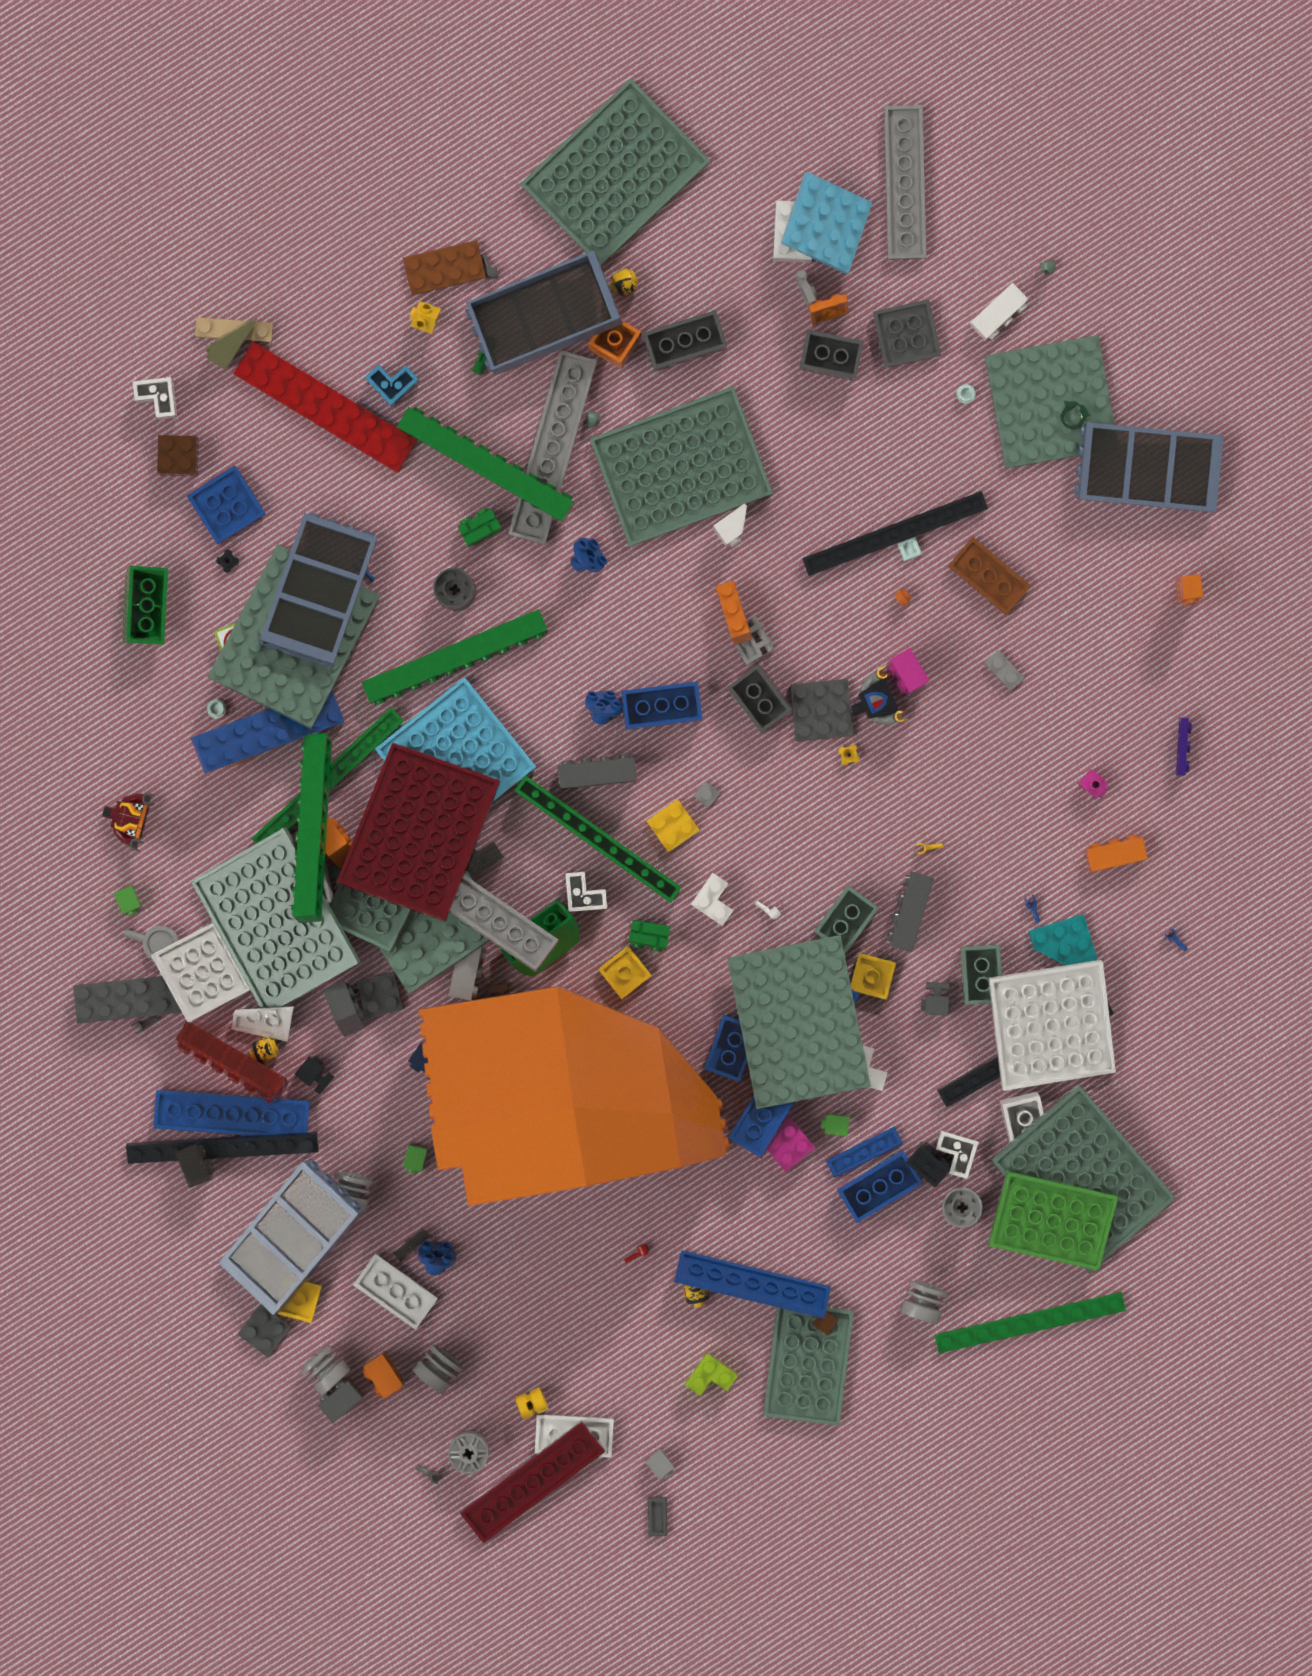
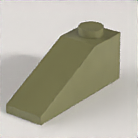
[206,317,257,370]

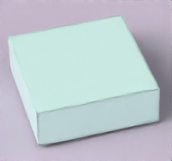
[897,537,922,562]

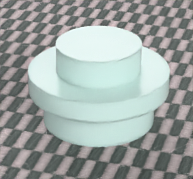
[956,384,976,404]
[207,699,226,719]

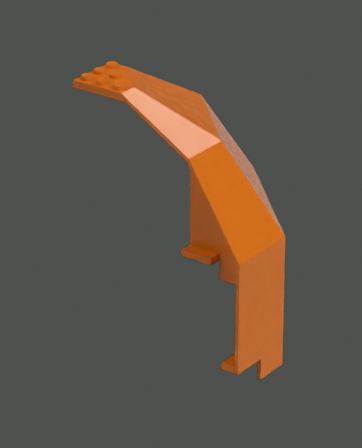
[418,986,730,1206]

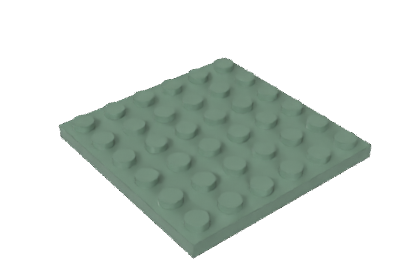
[985,335,1119,469]

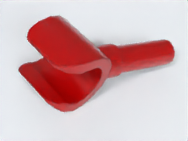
[624,1244,649,1263]

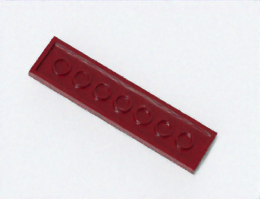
[460,1420,605,1543]

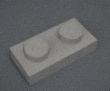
[984,650,1024,691]

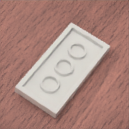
[353,1254,438,1330]
[535,1414,614,1458]

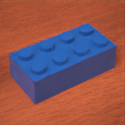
[621,681,703,730]
[837,1150,923,1223]

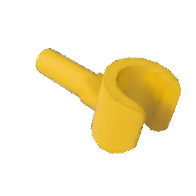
[916,843,943,854]

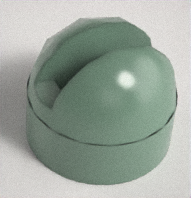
[1040,260,1056,275]
[586,412,600,427]

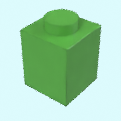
[114,886,142,916]
[821,1114,850,1136]
[403,1144,428,1174]

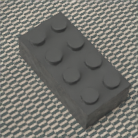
[643,310,727,372]
[558,754,637,789]
[886,872,934,952]

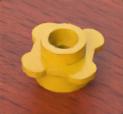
[838,744,860,765]

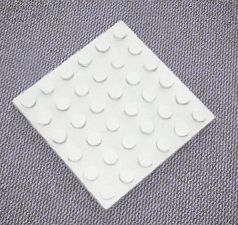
[988,960,1116,1091]

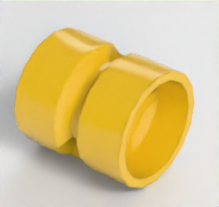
[515,1387,549,1420]

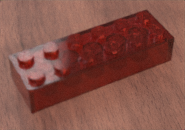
[175,1021,288,1104]

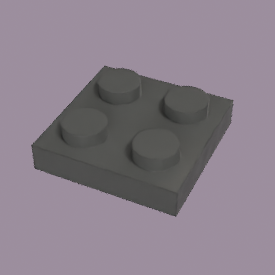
[357,972,403,1018]
[238,1304,292,1357]

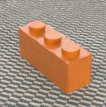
[1175,574,1204,606]
[716,580,752,645]
[1085,834,1148,872]

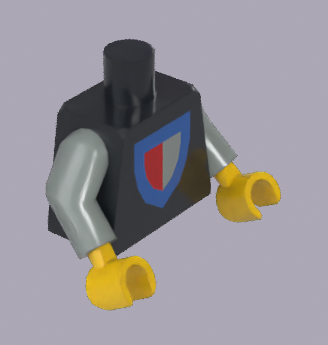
[851,665,908,725]

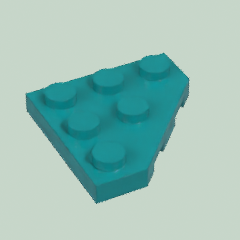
[1028,914,1098,966]

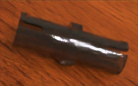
[393,1228,430,1262]

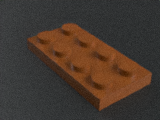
[403,240,486,296]
[948,536,1031,615]

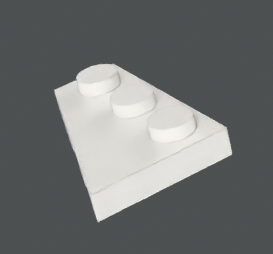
[231,1007,294,1042]

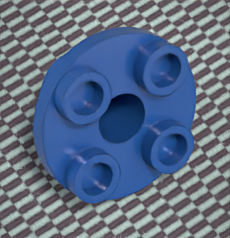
[570,538,608,573]
[585,690,623,725]
[418,1241,456,1276]

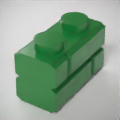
[457,508,502,548]
[629,920,671,952]

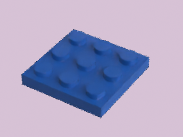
[187,466,266,545]

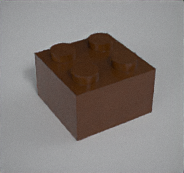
[157,435,199,476]

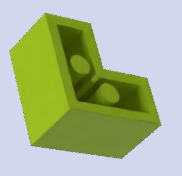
[684,1351,738,1396]

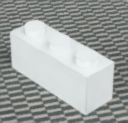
[970,283,1028,341]

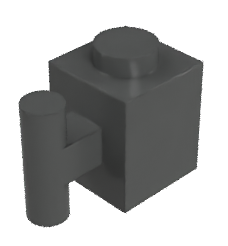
[921,982,949,1016]

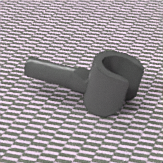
[481,253,498,279]
[131,1015,159,1034]
[415,1465,442,1484]

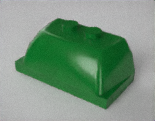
[122,565,168,645]
[498,899,580,977]

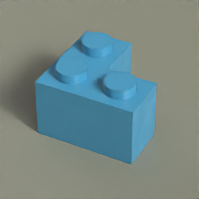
[365,364,420,407]

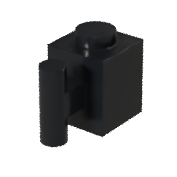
[294,1056,334,1094]

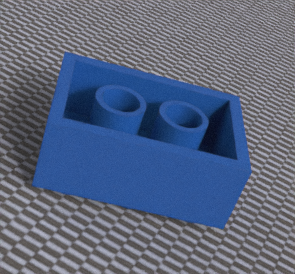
[704,1014,748,1082]

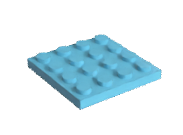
[781,172,872,274]

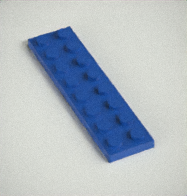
[190,690,345,774]
[153,1090,310,1136]
[674,1250,831,1319]

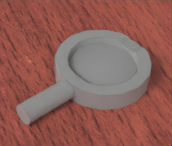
[124,925,179,960]

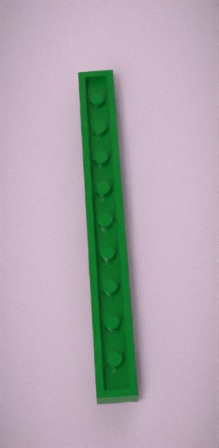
[251,707,404,843]
[934,1292,1126,1353]

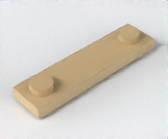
[195,317,273,343]

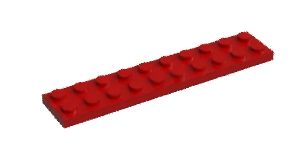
[233,342,417,473]

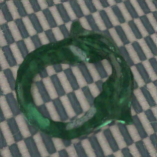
[1060,401,1091,430]

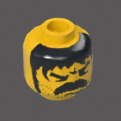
[609,268,639,297]
[249,1037,279,1065]
[683,1285,710,1308]

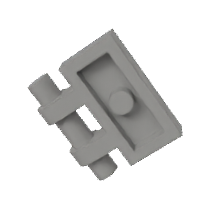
[796,270,818,308]
[728,616,774,665]

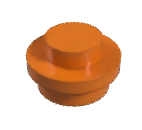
[894,588,912,606]

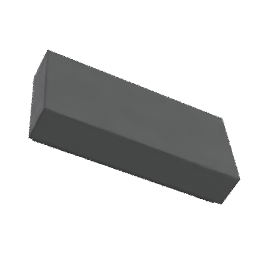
[648,1497,668,1537]

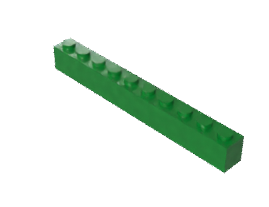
[397,407,575,523]
[361,609,548,706]
[291,733,332,923]
[514,775,682,903]

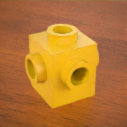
[409,301,441,334]

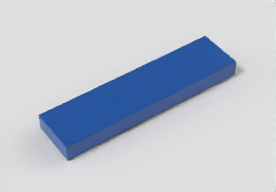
[826,1126,903,1178]

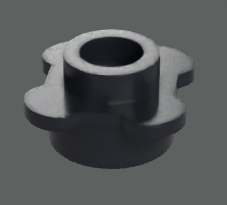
[216,550,239,573]

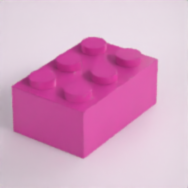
[886,648,930,695]
[767,1115,815,1172]

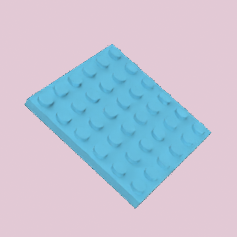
[375,677,536,802]

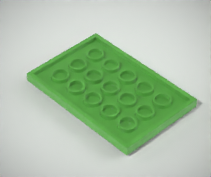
[988,1171,1118,1271]

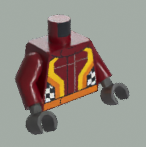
[102,793,155,852]

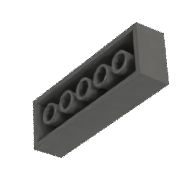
[73,976,182,1024]

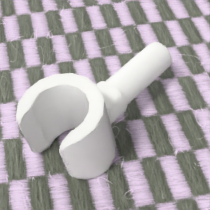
[755,901,781,920]

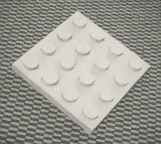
[151,923,250,1023]

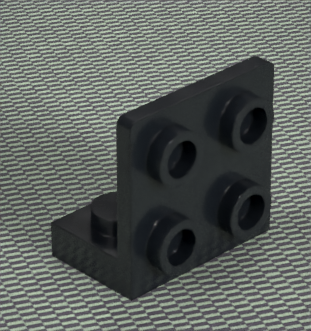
[906,1141,950,1188]

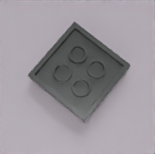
[873,299,941,368]
[790,679,853,742]

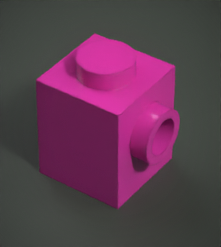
[1078,769,1109,799]

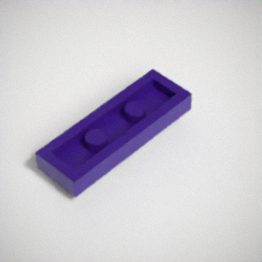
[1176,718,1192,776]

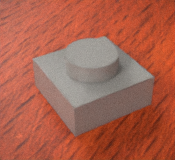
[693,781,720,808]

